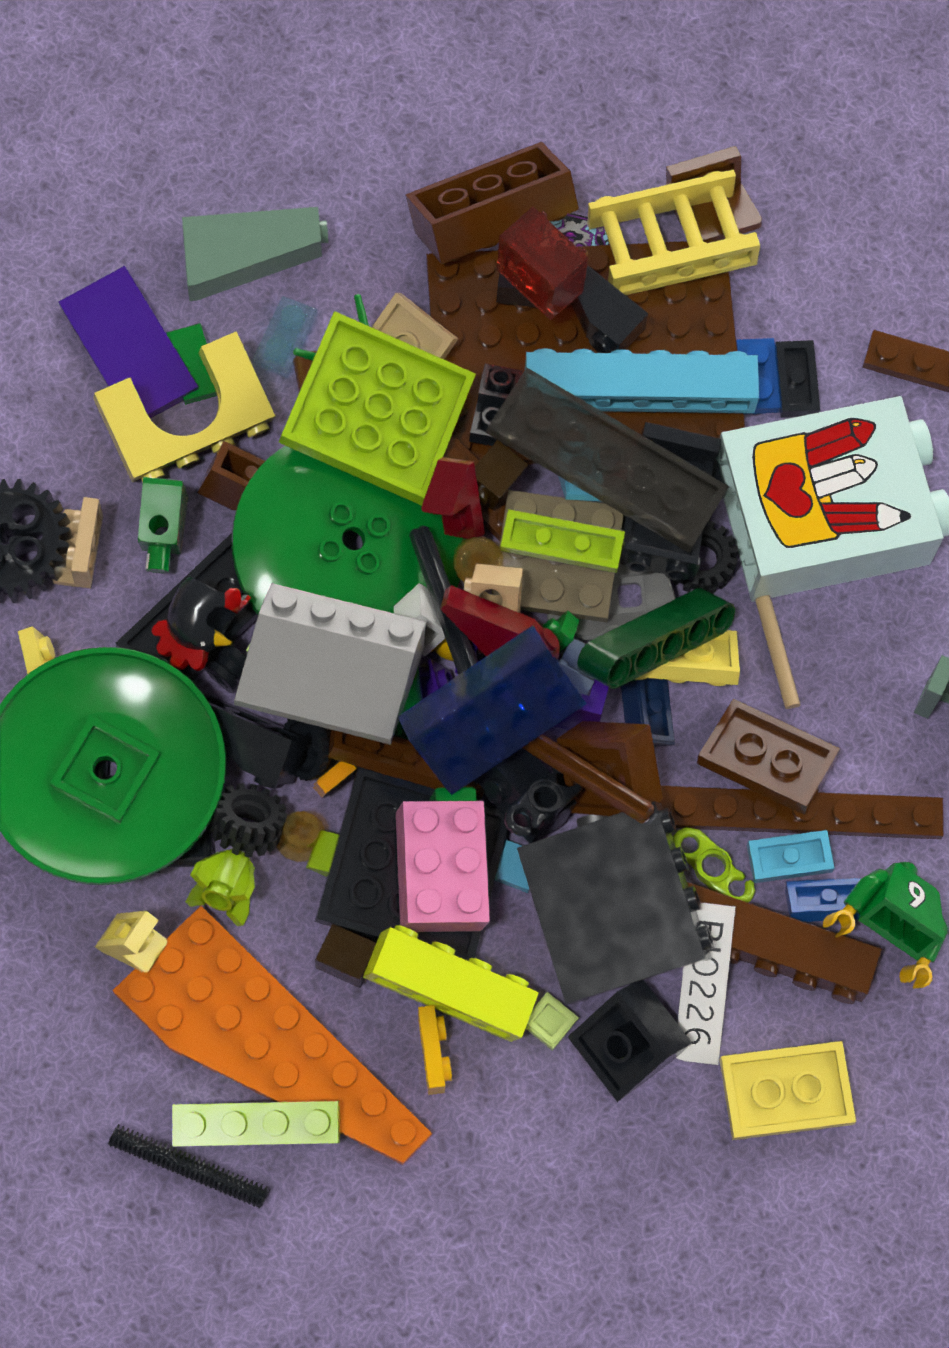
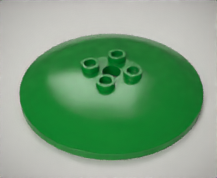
[231,446,464,614]
[0,647,226,885]

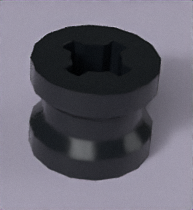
[204,645,246,693]

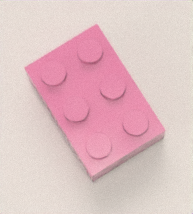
[396,801,490,932]

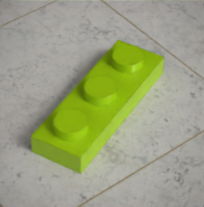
[500,509,625,573]

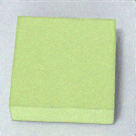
[525,992,579,1051]

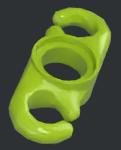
[673,827,755,903]

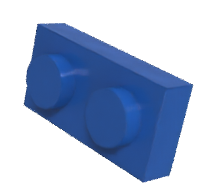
[736,338,781,414]
[785,878,861,922]

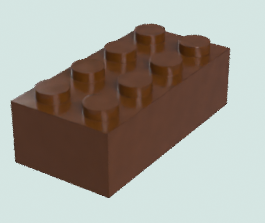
[405,141,579,264]

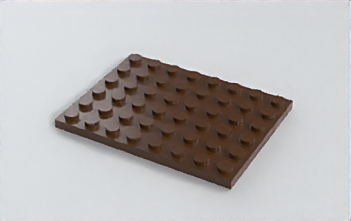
[426,239,745,465]

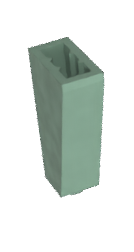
[182,207,328,301]

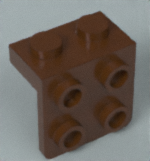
[666,146,762,243]

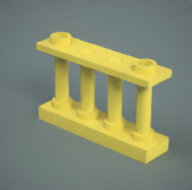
[587,170,760,295]

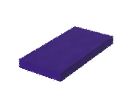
[58,266,199,419]

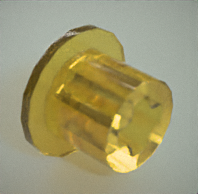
[276,811,326,862]

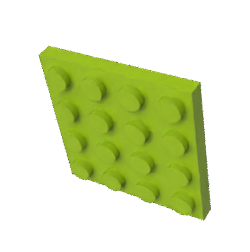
[278,311,476,505]

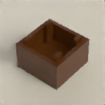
[557,721,663,816]

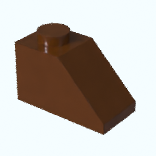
[197,441,265,510]

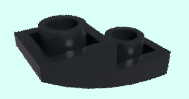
[469,363,522,447]

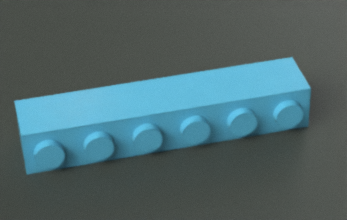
[525,348,759,413]

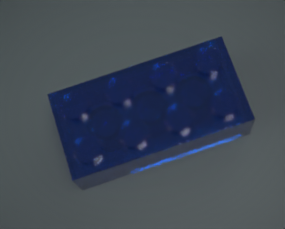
[398,625,587,795]

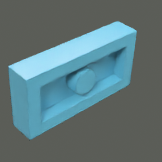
[747,830,835,883]

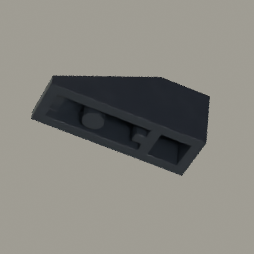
[553,244,648,353]
[204,694,309,789]

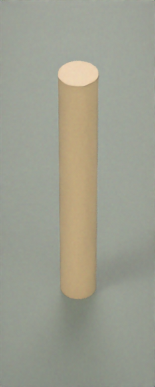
[755,595,801,710]

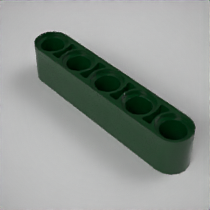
[577,588,735,689]

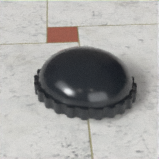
[284,719,332,781]

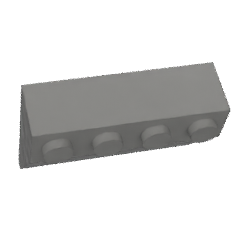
[234,583,426,745]

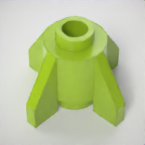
[185,849,255,926]

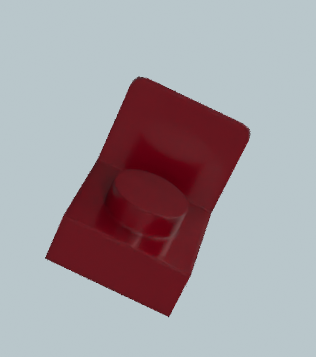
[421,457,485,540]

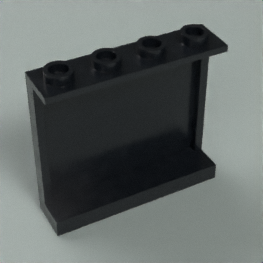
[517,801,714,1004]

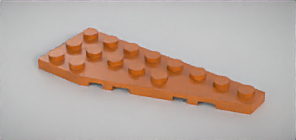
[112,906,432,1165]

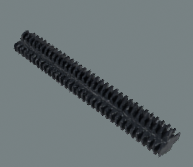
[108,1124,270,1209]

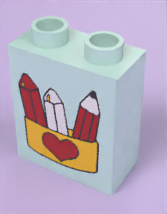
[716,396,949,602]

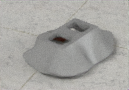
[547,564,676,640]

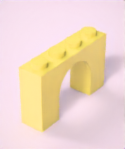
[93,331,275,483]

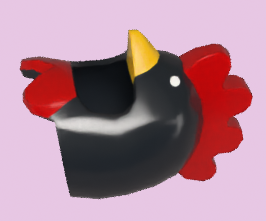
[152,576,251,671]

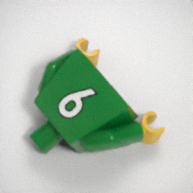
[823,862,948,989]

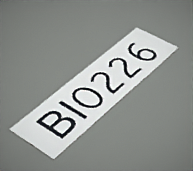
[676,903,735,1065]

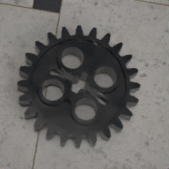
[0,479,73,603]

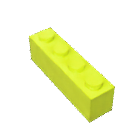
[363,925,539,1042]

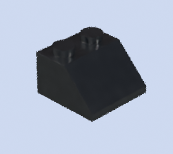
[568,980,692,1102]

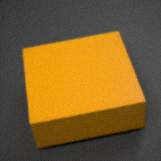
[313,761,357,798]

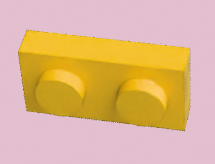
[417,1005,452,1095]

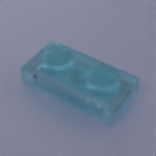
[252,296,318,378]

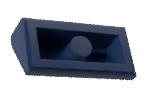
[621,678,675,747]

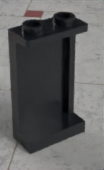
[619,422,721,581]

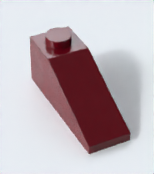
[440,585,561,681]

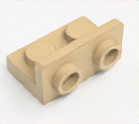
[52,497,103,589]

